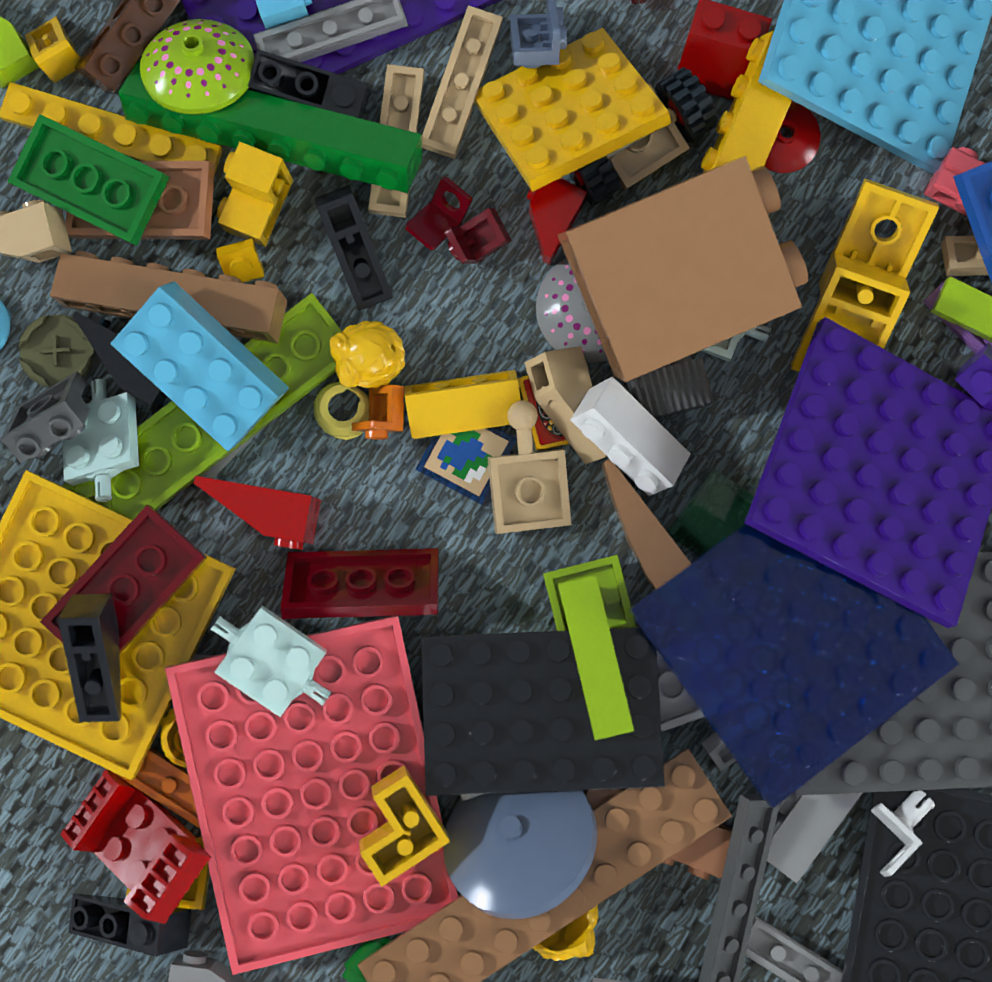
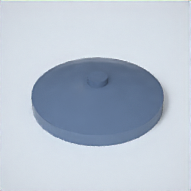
[443,790,597,919]

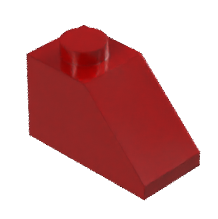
[526,178,588,265]

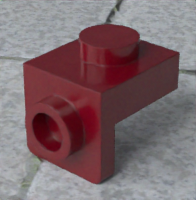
[445,208,512,264]

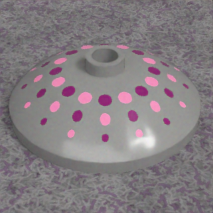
[536,258,608,363]

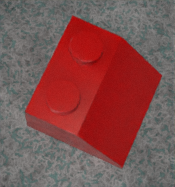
[677,0,772,101]

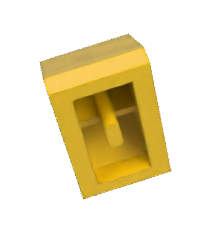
[25,17,81,83]

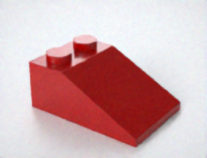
[194,476,321,550]

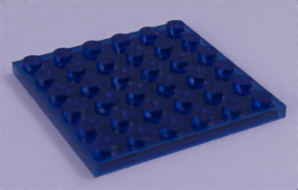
[628,524,959,808]

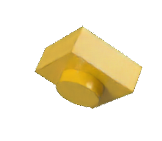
[216,238,265,283]

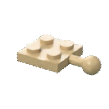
[487,400,572,534]

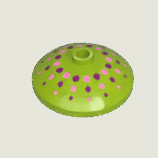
[140,19,255,114]

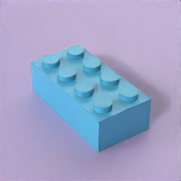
[110,281,289,452]

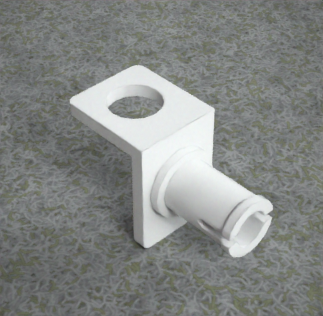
[871,790,935,877]

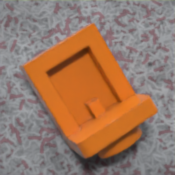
[351,385,405,440]

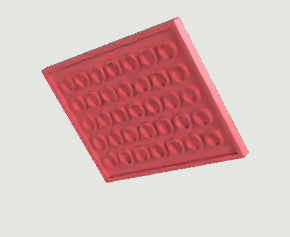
[165,616,458,975]

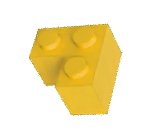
[217,142,294,247]
[359,765,450,887]

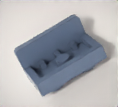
[509,0,567,68]

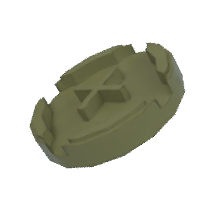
[19,314,95,387]

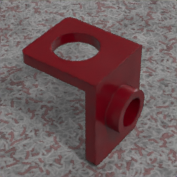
[405,176,473,250]

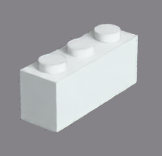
[570,376,691,496]

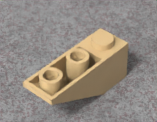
[0,200,72,263]
[525,346,608,464]

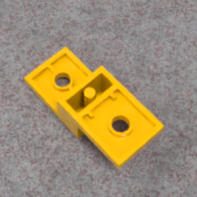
[791,178,939,372]

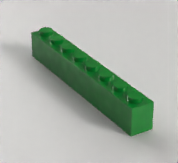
[118,61,422,194]

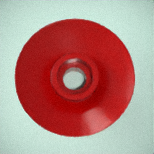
[764,102,821,173]

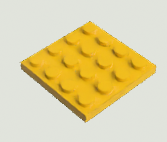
[475,28,671,192]

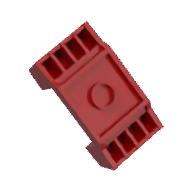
[60,770,211,924]

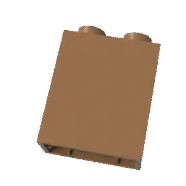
[558,156,808,382]

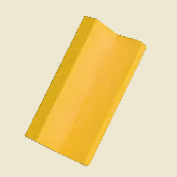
[404,370,521,439]

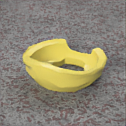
[314,381,369,440]

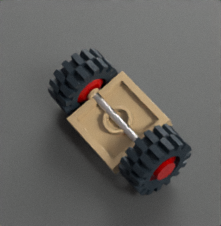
[569,67,718,206]

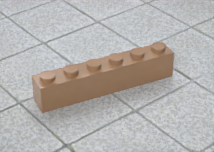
[50,251,288,344]

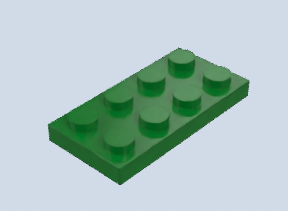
[7,114,170,246]

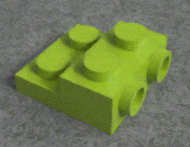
[543,555,636,631]

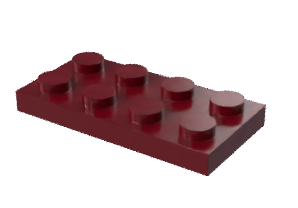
[40,505,208,653]
[280,548,439,619]

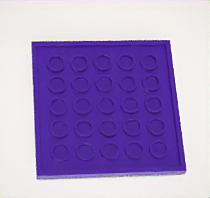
[745,317,992,628]

